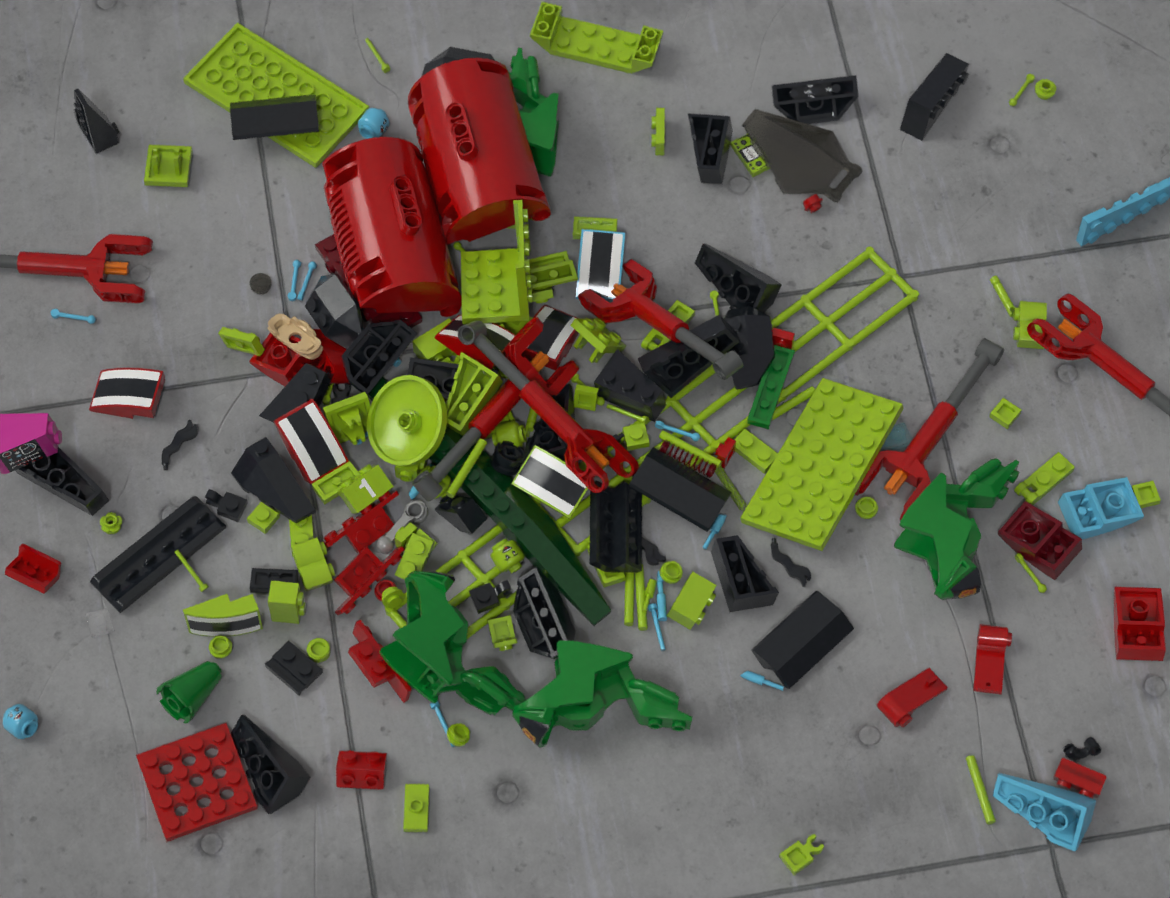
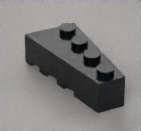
[900,53,969,141]
[637,315,740,398]

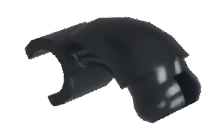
[1063,737,1101,760]

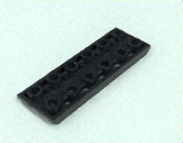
[90,496,226,613]

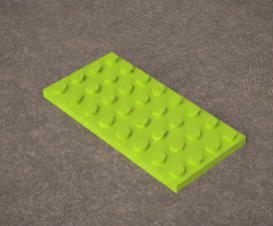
[183,23,369,168]
[740,378,904,551]

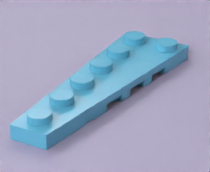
[1076,177,1170,246]

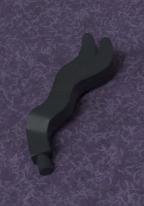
[162,420,198,470]
[642,537,666,566]
[771,538,811,587]

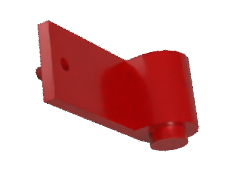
[313,329,350,384]
[973,624,1012,695]
[876,668,948,728]

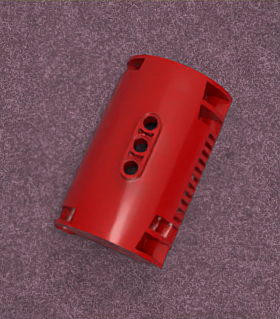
[407,58,551,245]
[322,137,462,317]

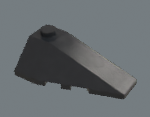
[74,89,120,154]
[695,244,782,313]
[407,357,502,400]
[525,384,575,462]
[231,437,316,524]
[231,715,311,814]

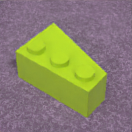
[446,352,503,436]

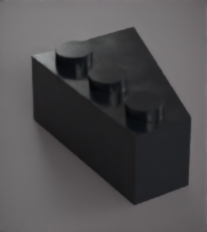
[688,113,733,184]
[594,349,666,422]
[259,363,334,423]
[711,535,779,612]

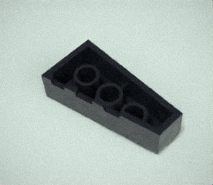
[15,447,109,516]

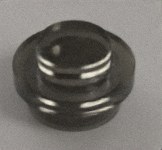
[249,273,272,295]

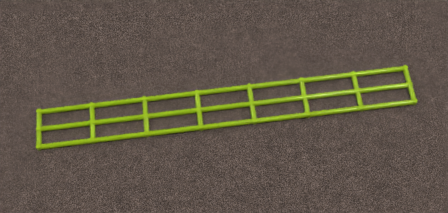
[385,247,919,639]

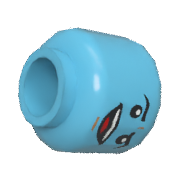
[358,108,390,139]
[2,704,38,739]

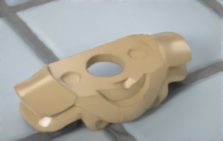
[268,314,323,360]

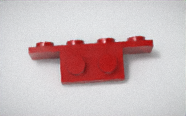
[324,490,399,553]
[334,546,405,615]
[348,620,411,703]

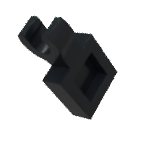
[205,489,248,522]
[469,580,512,614]

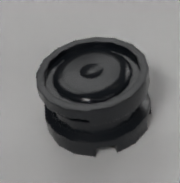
[490,441,526,476]

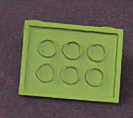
[461,200,533,324]

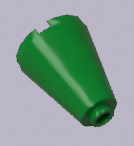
[156,661,222,724]

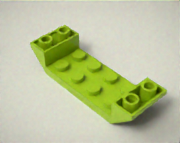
[530,2,664,74]

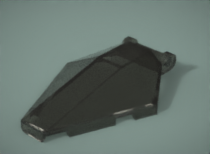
[742,109,863,203]

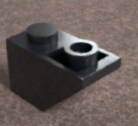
[435,495,487,534]

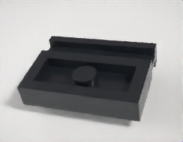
[265,640,323,696]

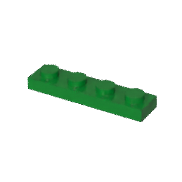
[747,345,795,430]

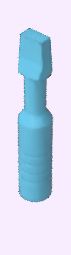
[656,571,667,621]

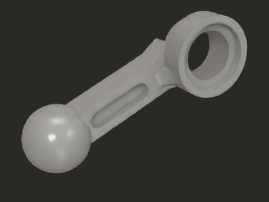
[376,500,428,554]

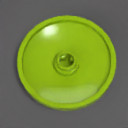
[367,375,447,467]

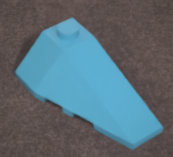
[993,773,1097,851]

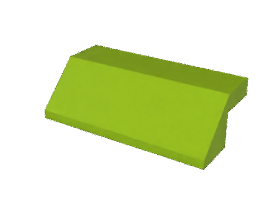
[528,251,578,291]

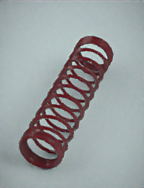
[660,440,717,478]

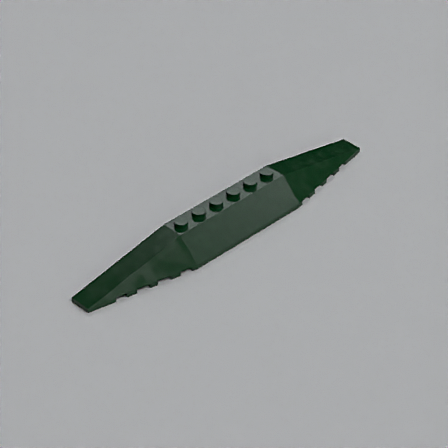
[367,378,611,626]

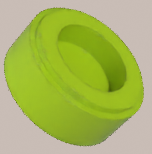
[307,638,331,663]

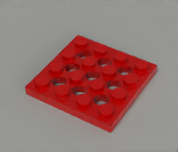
[136,723,258,842]

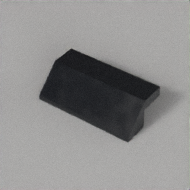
[230,94,319,140]
[628,447,732,532]
[589,480,642,572]
[751,591,854,689]

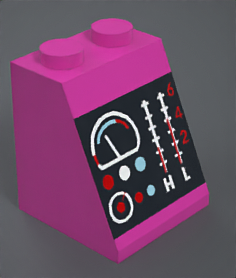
[0,413,62,474]

